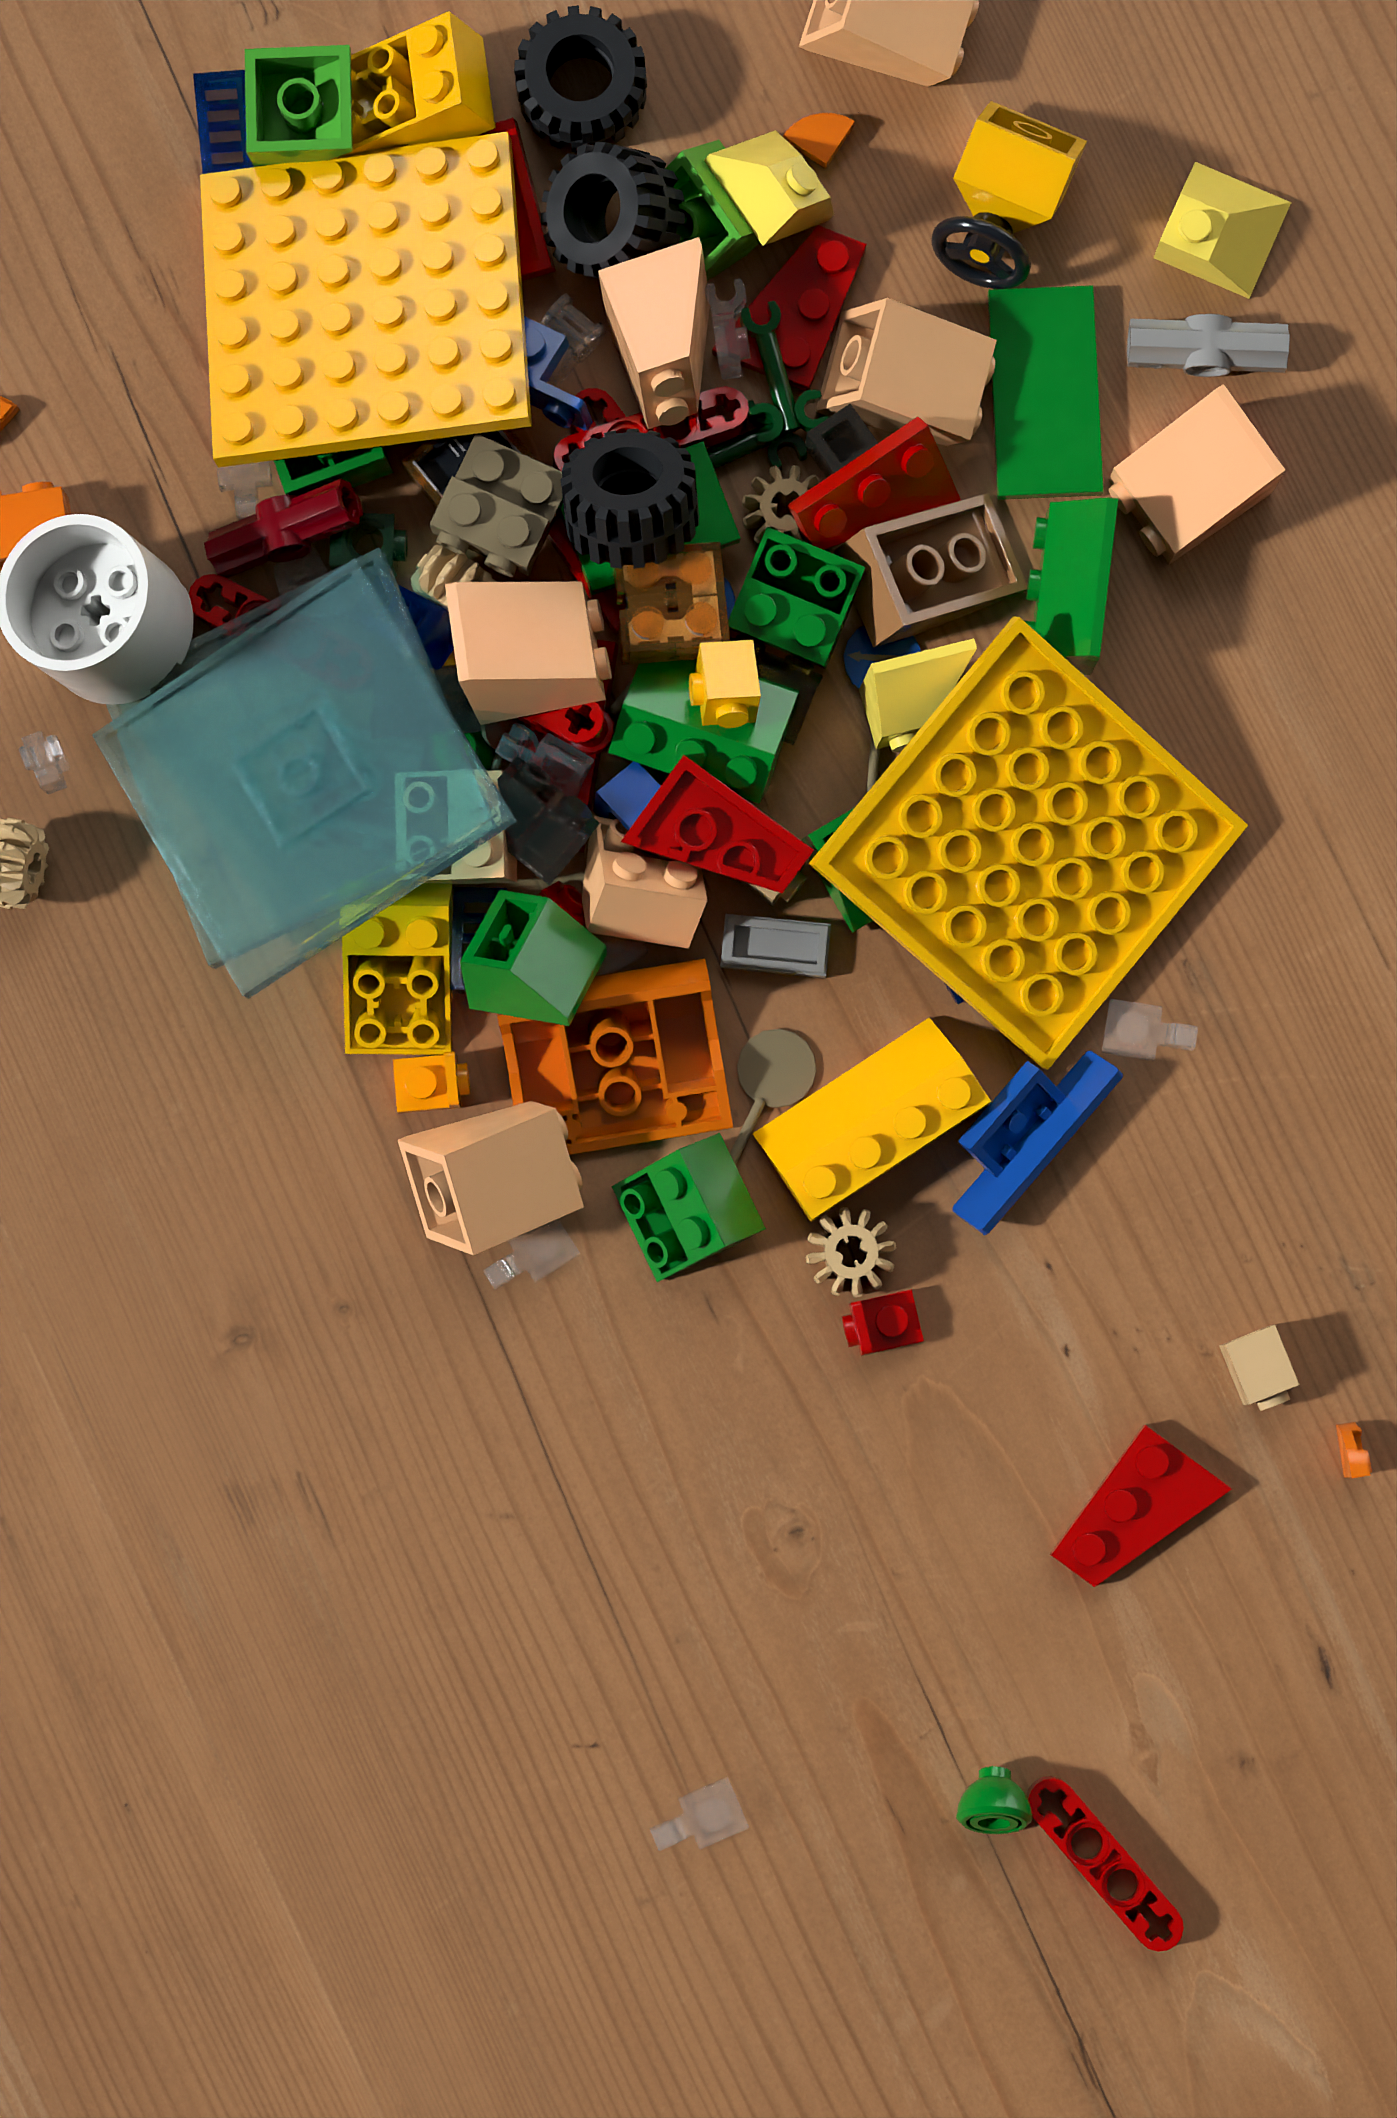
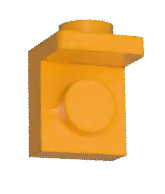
[393,1051,470,1114]

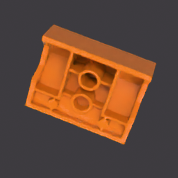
[497,958,733,1155]

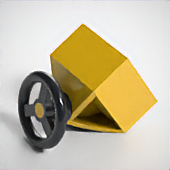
[931,101,1087,289]

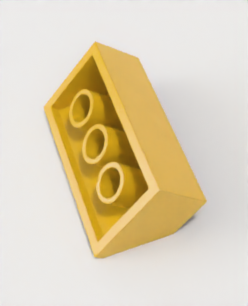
[752,1017,991,1223]

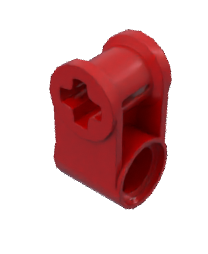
[518,702,615,755]

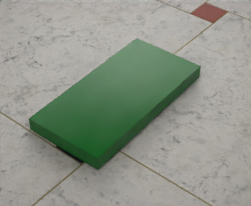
[987,285,1104,500]

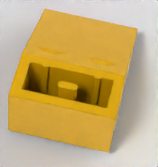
[344,11,495,155]
[341,883,453,1055]

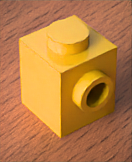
[689,640,761,728]

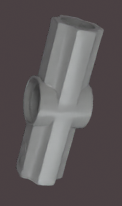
[1127,314,1290,377]

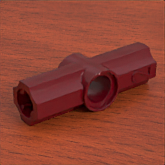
[204,479,363,578]

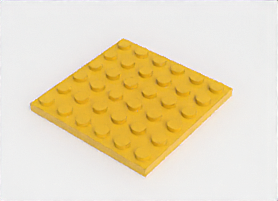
[200,132,532,468]
[809,617,1248,1070]

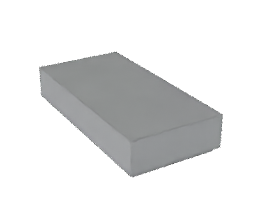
[720,914,831,978]

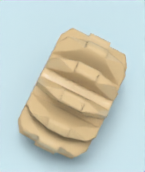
[742,465,819,546]
[410,545,497,622]
[0,817,49,909]
[805,1207,896,1298]

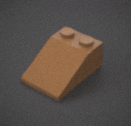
[834,493,1027,648]

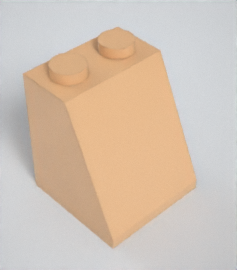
[799,0,979,87]
[598,237,710,429]
[815,298,997,446]
[1109,384,1286,564]
[445,581,612,725]
[398,1101,584,1256]

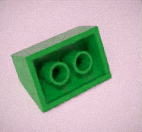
[1024,497,1118,676]
[608,650,800,804]

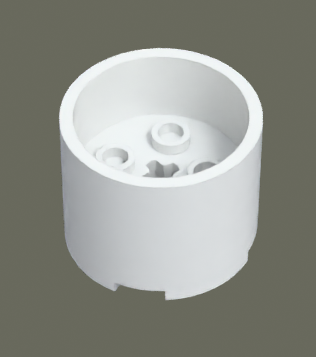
[0,514,193,705]

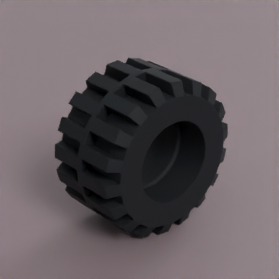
[514,5,647,152]
[540,142,685,278]
[561,429,699,569]

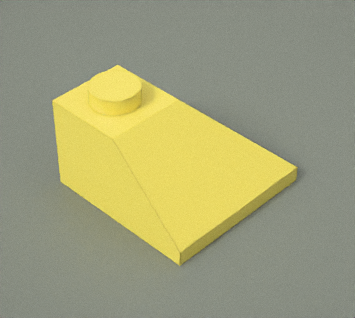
[704,130,834,246]
[1153,162,1291,299]
[859,638,977,752]

